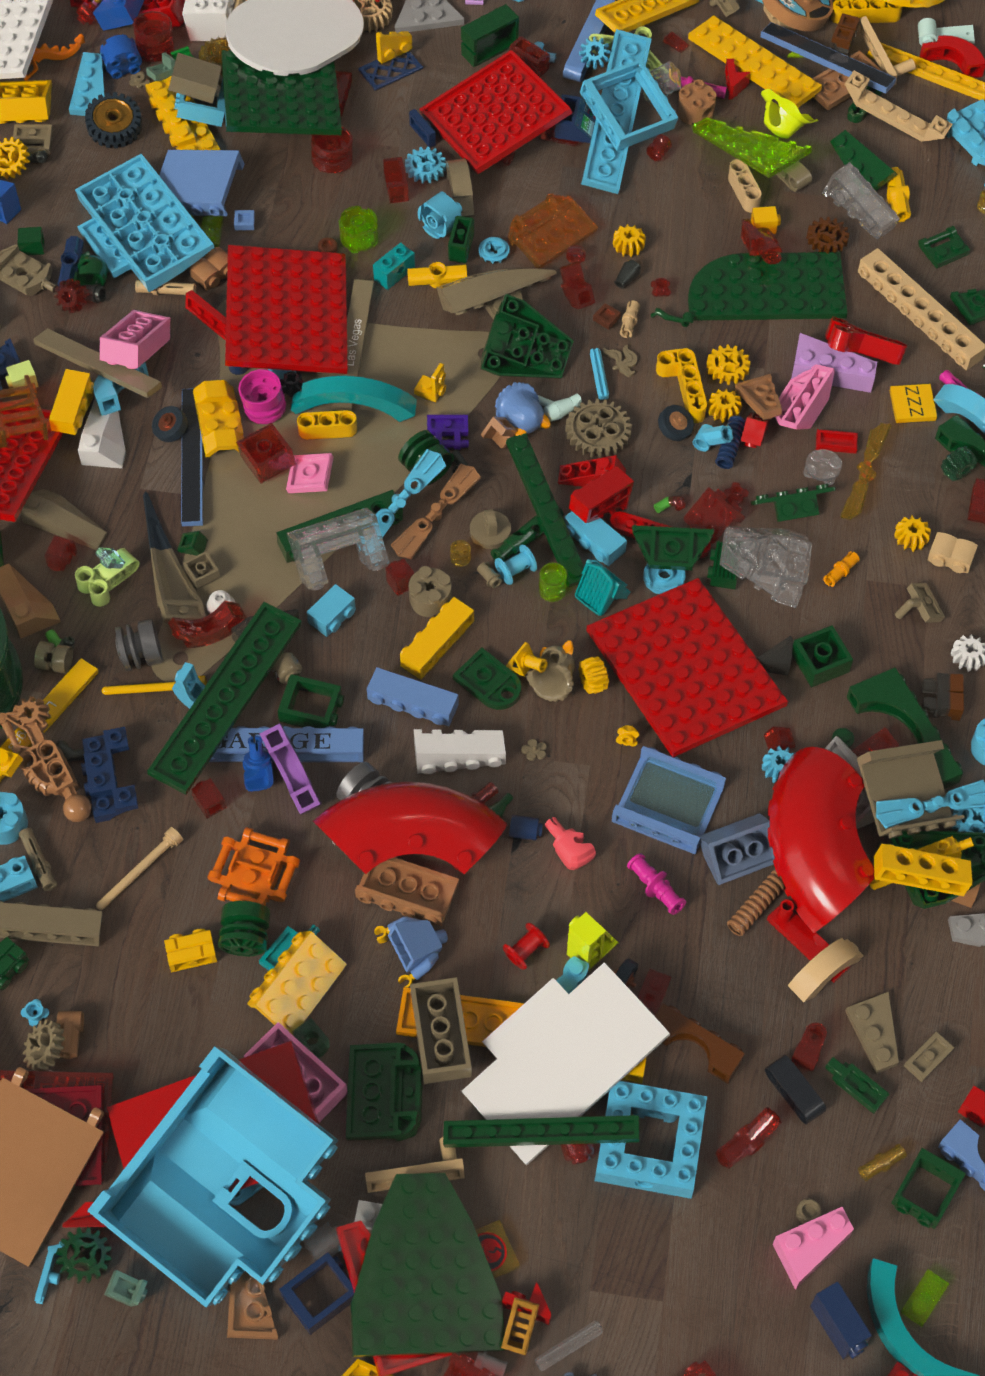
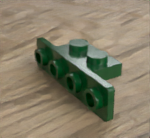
[751,484,836,522]

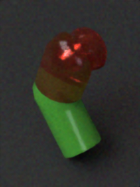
[654,496,686,513]

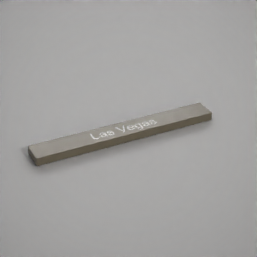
[332,279,374,411]

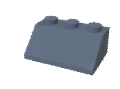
[698,813,775,885]

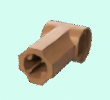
[56,1011,84,1059]

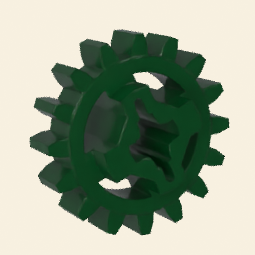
[56,1227,111,1284]

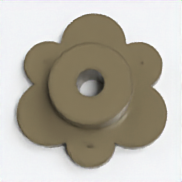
[129,71,150,89]

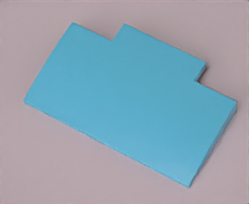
[75,154,215,292]

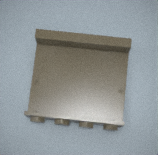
[857,740,965,839]

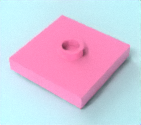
[286,453,334,494]

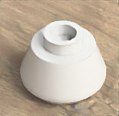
[206,590,236,618]

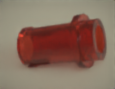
[471,782,499,805]

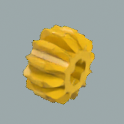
[613,224,646,257]
[707,388,742,424]
[894,515,931,552]
[578,656,609,694]

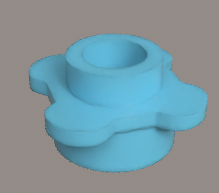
[21,999,49,1027]

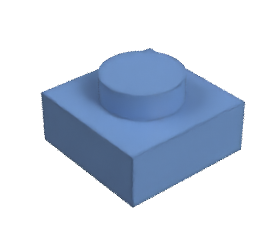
[234,210,255,230]

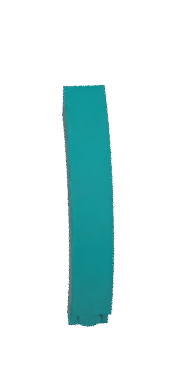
[291,376,417,422]
[867,1258,979,1376]

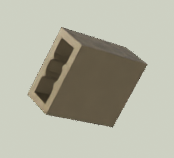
[168,53,223,104]

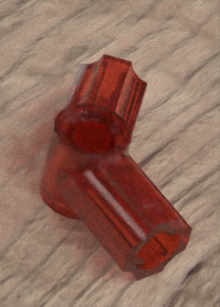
[715,1107,782,1169]

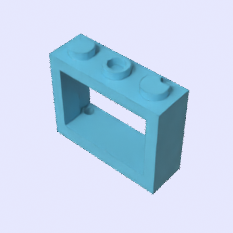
[174,79,225,127]

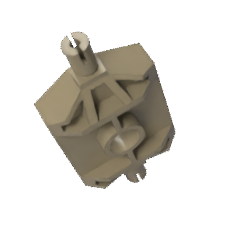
[0,244,58,296]

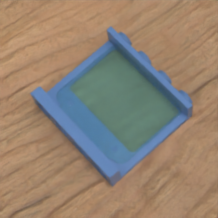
[612,746,726,854]

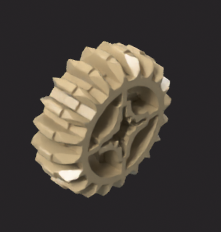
[352,0,393,33]

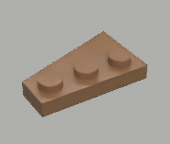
[735,374,782,420]

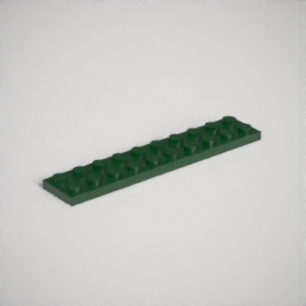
[147,602,301,795]

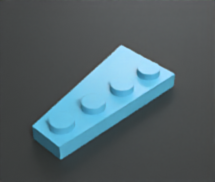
[69,52,105,116]

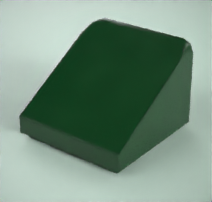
[177,531,208,556]

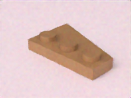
[227,1271,278,1340]

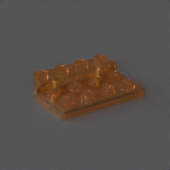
[508,193,598,268]

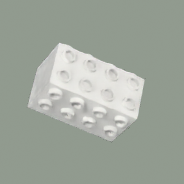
[182,0,235,41]

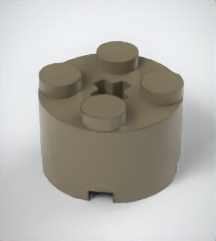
[409,566,452,617]

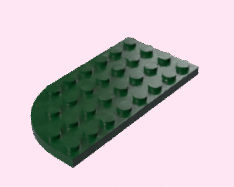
[688,252,848,321]

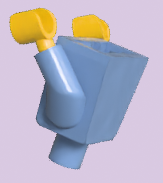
[374,916,448,988]

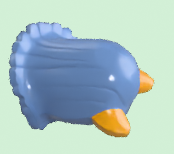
[495,382,551,436]

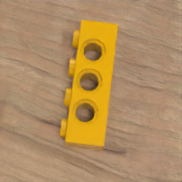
[874,844,972,896]

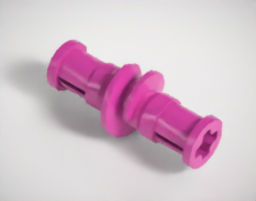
[627,853,686,915]

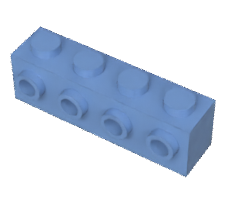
[367,667,459,726]

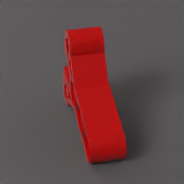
[825,317,908,365]

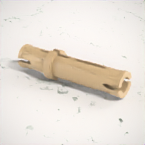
[135,280,196,295]

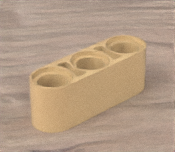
[728,159,762,213]

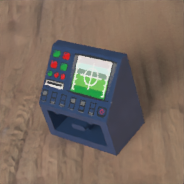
[555,94,596,143]

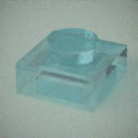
[95,547,126,569]

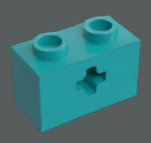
[373,242,415,290]

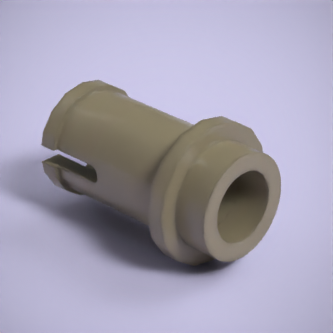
[477,562,502,588]

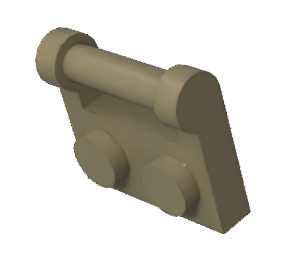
[13,124,53,156]

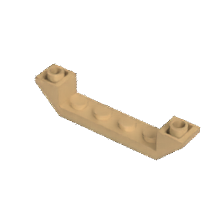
[845,70,952,142]

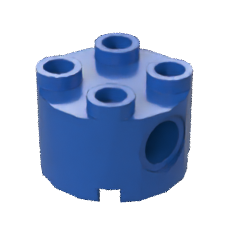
[100,34,142,79]

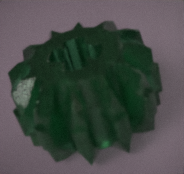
[941,446,978,481]

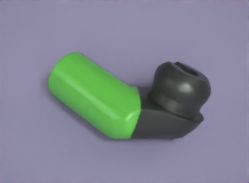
[45,629,75,649]

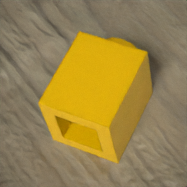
[750,206,781,235]

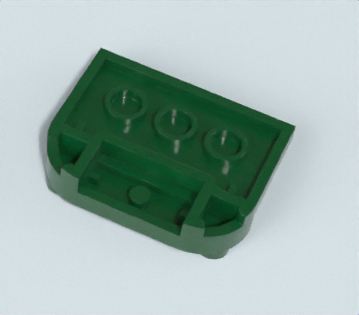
[345,1043,423,1141]

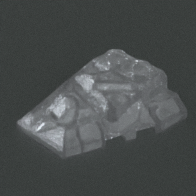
[720,527,812,608]

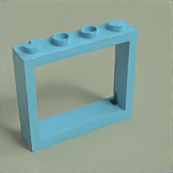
[580,59,678,151]

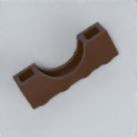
[655,1003,745,1084]

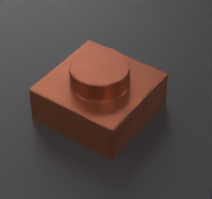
[593,303,621,330]

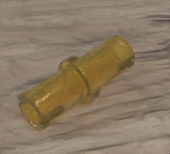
[858,1144,907,1181]

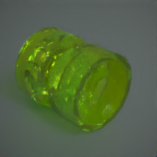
[539,563,567,602]

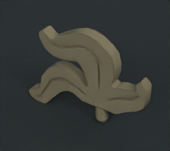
[602,345,637,377]

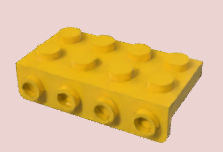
[247,931,347,1036]

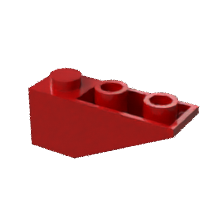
[558,455,626,487]

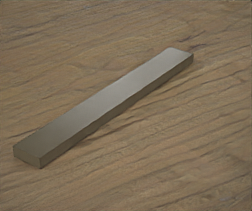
[33,328,162,398]

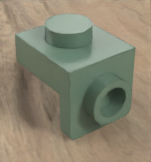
[146,52,175,81]
[104,1270,148,1307]

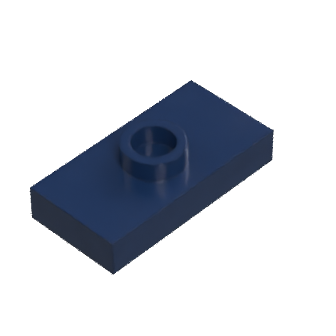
[409,109,436,148]

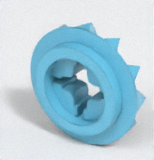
[479,237,510,264]

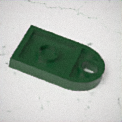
[453,647,521,710]

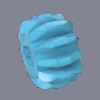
[579,36,611,70]
[762,746,796,783]

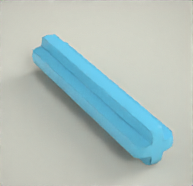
[590,348,609,400]

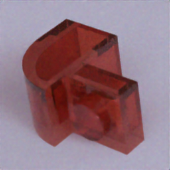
[560,261,595,310]

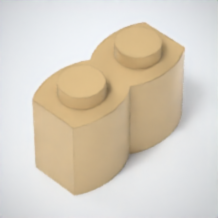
[928,532,978,573]

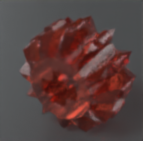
[54,278,89,313]

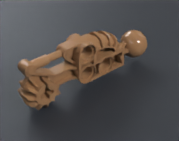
[0,696,92,822]

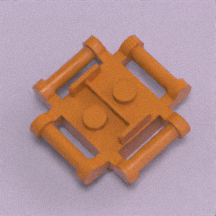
[207,827,300,906]

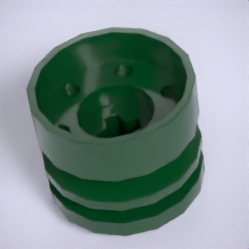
[398,430,454,486]
[218,901,271,957]

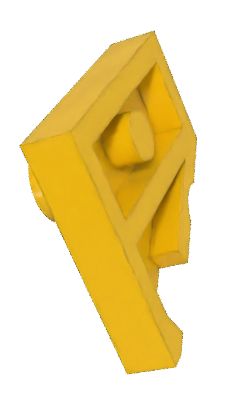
[376,31,412,64]

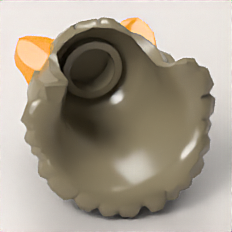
[526,640,575,702]

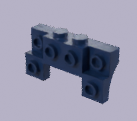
[81,727,139,823]

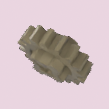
[22,1019,65,1073]

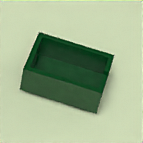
[461,4,519,67]

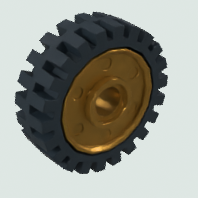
[85,92,142,149]

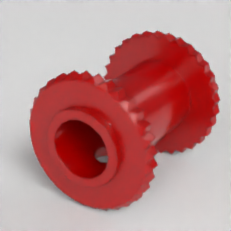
[503,923,550,970]

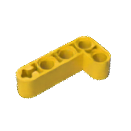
[831,0,903,24]
[656,348,707,423]

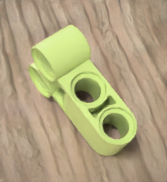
[75,548,140,607]

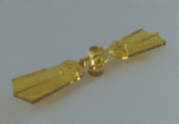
[840,423,892,520]

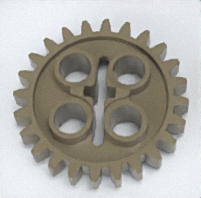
[565,398,632,458]

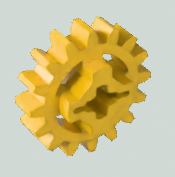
[0,137,30,179]
[706,344,750,385]

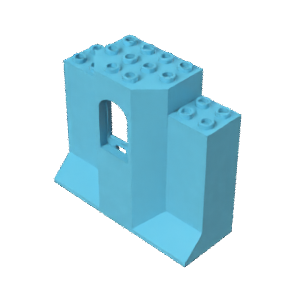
[87,1046,338,1307]

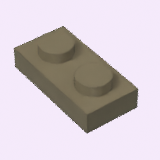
[904,1032,954,1082]

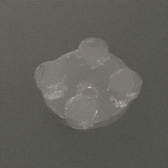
[803,449,843,485]

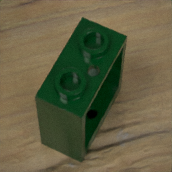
[277,674,345,728]
[891,1148,966,1229]

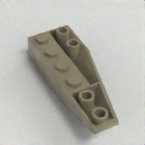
[436,267,556,315]

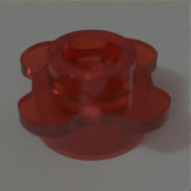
[651,278,671,297]
[724,482,749,504]

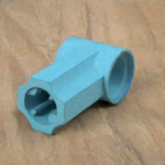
[692,424,733,452]

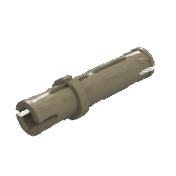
[19,828,57,891]

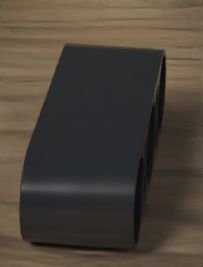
[765,1055,826,1125]

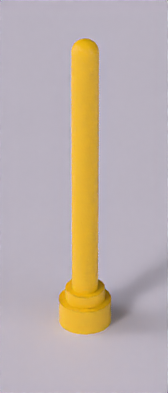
[102,675,207,695]

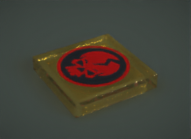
[476,1220,520,1278]

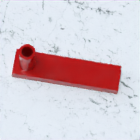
[185,290,226,341]
[767,899,851,983]

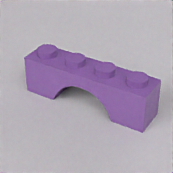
[260,723,322,815]

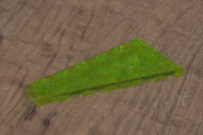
[692,117,812,178]

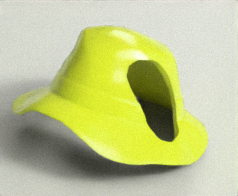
[761,89,819,139]

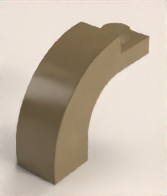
[445,158,474,217]

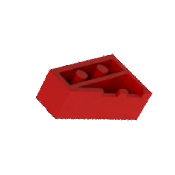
[569,466,634,523]

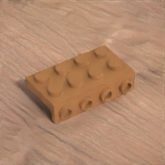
[355,857,459,926]

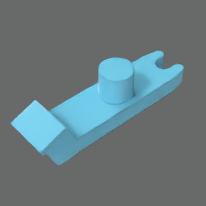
[34,1242,63,1304]

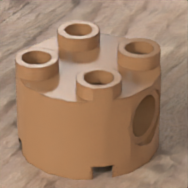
[677,79,717,126]

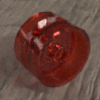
[311,127,353,173]

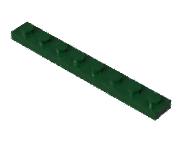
[506,433,584,587]
[443,1115,640,1148]

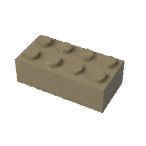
[410,977,472,1084]

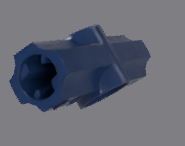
[58,236,84,293]

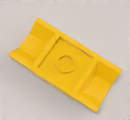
[193,380,247,457]

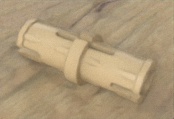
[620,300,640,338]

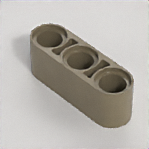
[763,144,812,192]

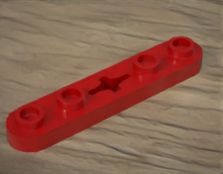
[610,511,711,558]

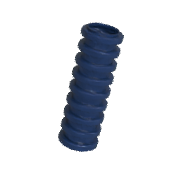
[715,416,746,469]

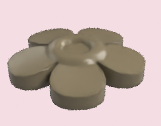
[521,739,547,761]

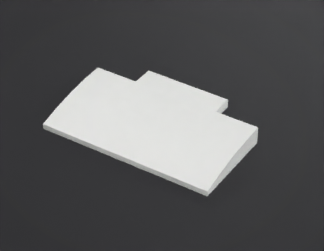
[462,963,670,1166]

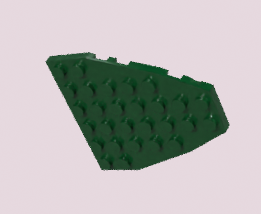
[351,1173,505,1357]

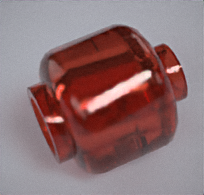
[560,1144,594,1165]

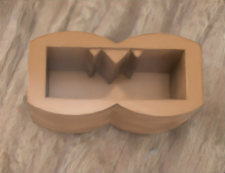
[189,247,228,290]

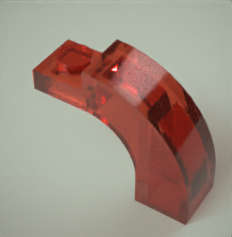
[168,601,248,648]

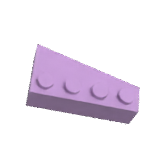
[791,333,877,393]

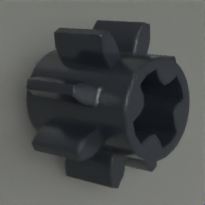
[280,371,304,397]

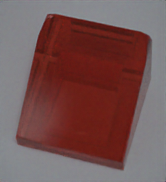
[764,726,796,751]

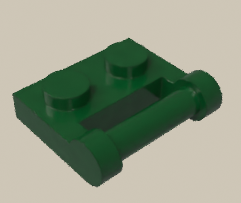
[918,226,970,269]

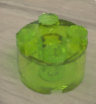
[338,206,378,253]

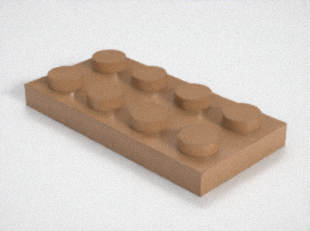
[812,50,884,110]

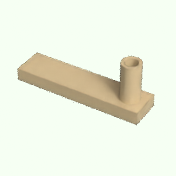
[858,16,916,86]
[365,1137,465,1193]

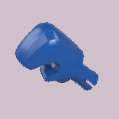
[243,736,274,791]

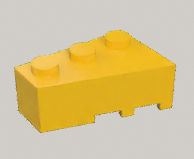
[49,369,94,435]

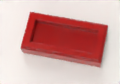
[815,429,858,454]

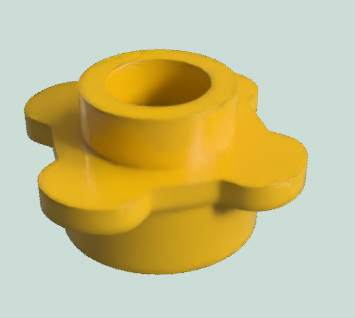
[616,725,639,747]

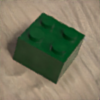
[791,625,853,688]

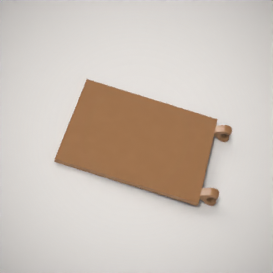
[0,1067,104,1267]

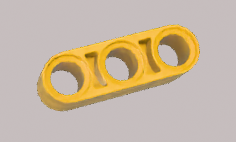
[297,410,357,440]

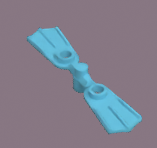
[352,449,446,553]
[876,780,985,829]

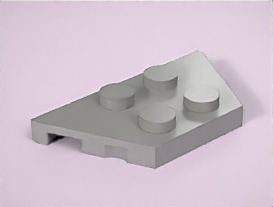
[395,0,464,33]

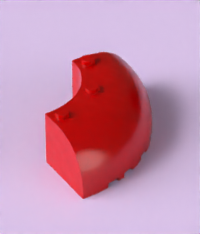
[768,747,875,933]
[313,781,507,874]

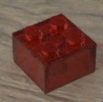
[236,423,296,484]

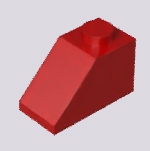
[741,412,770,448]

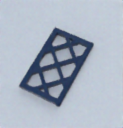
[358,51,423,91]

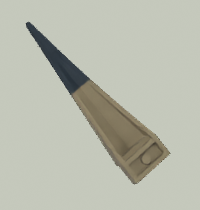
[143,491,206,624]

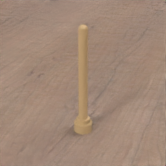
[96,827,184,910]

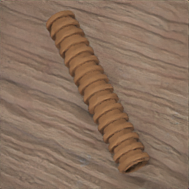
[727,870,785,936]

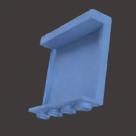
[159,150,244,216]

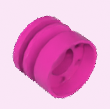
[238,369,286,424]

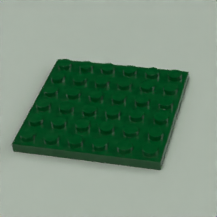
[221,50,342,135]

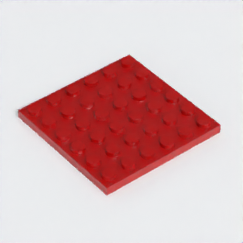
[419,50,572,174]

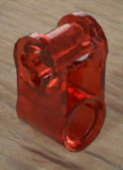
[791,1022,827,1072]

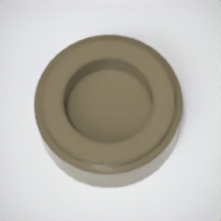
[796,1199,822,1224]

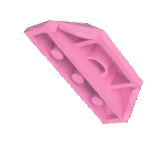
[775,364,835,430]

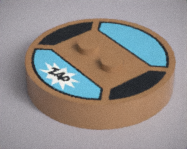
[762,0,833,31]

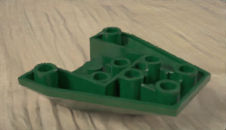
[480,294,574,379]
[891,831,985,909]

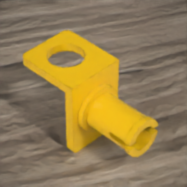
[506,642,548,676]

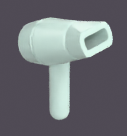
[538,393,582,422]

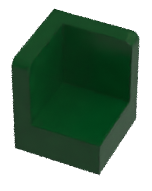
[17,227,45,255]

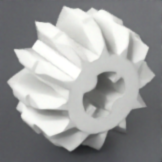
[951,634,985,672]

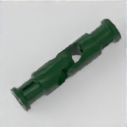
[490,504,564,562]

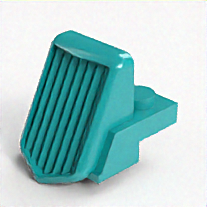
[575,559,631,616]

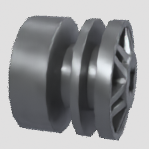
[115,619,163,672]
[336,761,392,800]

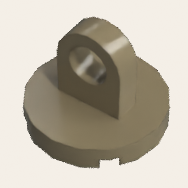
[470,509,511,549]

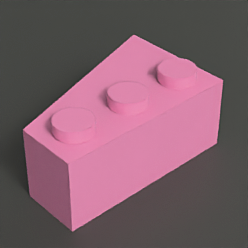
[773,1207,854,1290]

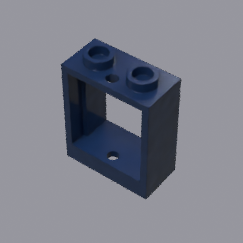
[279,1252,354,1335]

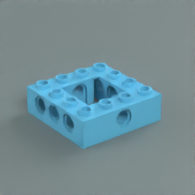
[595,1081,707,1199]

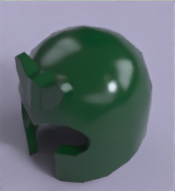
[74,251,109,286]

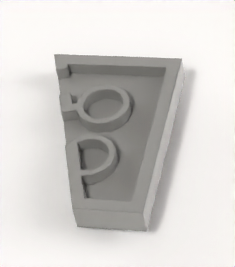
[948,913,985,947]

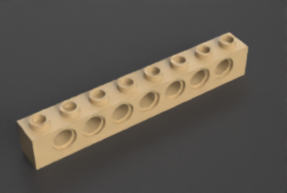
[858,248,985,371]

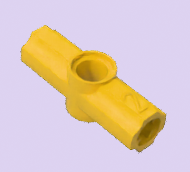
[887,167,911,222]
[407,262,467,288]

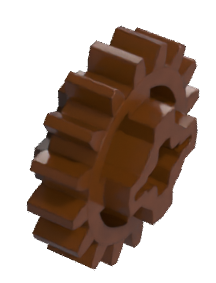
[806,217,850,253]

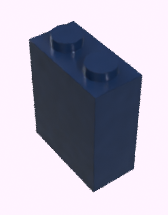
[810,1281,872,1360]

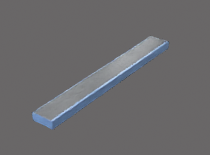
[761,22,896,94]
[181,388,203,527]

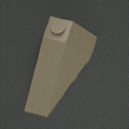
[21,489,107,551]

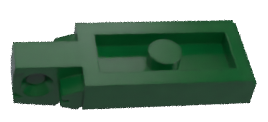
[825,1057,890,1114]

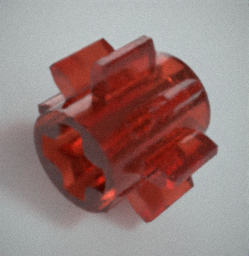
[76,1,97,25]

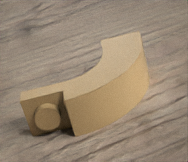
[788,938,864,1002]

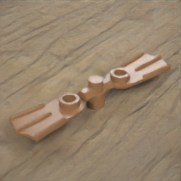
[391,464,481,560]

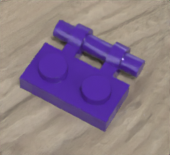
[427,415,469,450]

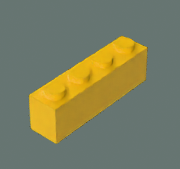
[400,597,474,680]

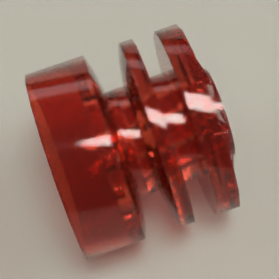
[133,11,174,62]

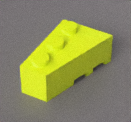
[567,912,619,971]

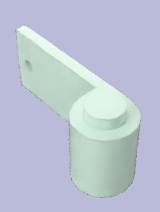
[918,18,975,46]

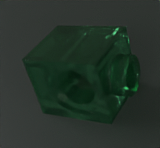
[292,1018,330,1058]

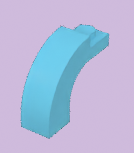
[93,362,149,416]
[933,384,985,434]
[172,662,205,709]

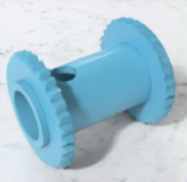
[495,545,537,585]

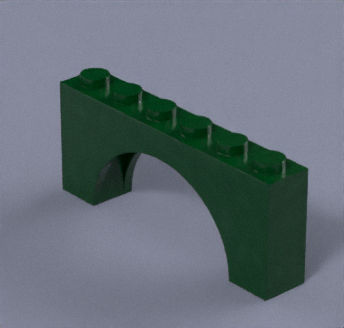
[847,668,963,790]

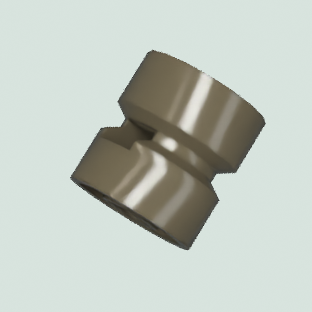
[34,641,73,674]

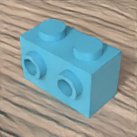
[0,855,38,902]

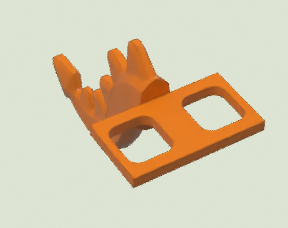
[24,33,85,81]

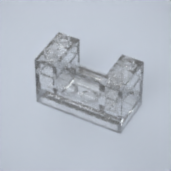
[287,508,389,590]

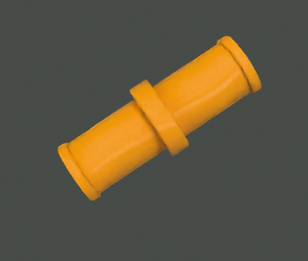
[823,551,860,587]

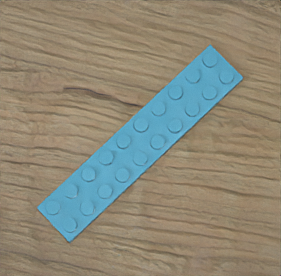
[581,29,652,194]

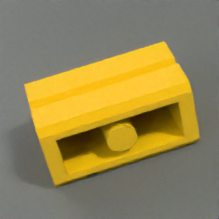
[164,929,217,973]

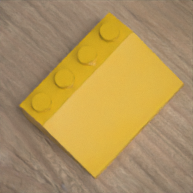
[0,80,52,124]

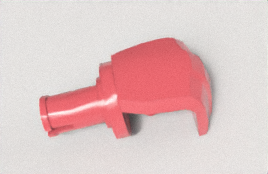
[544,817,596,870]

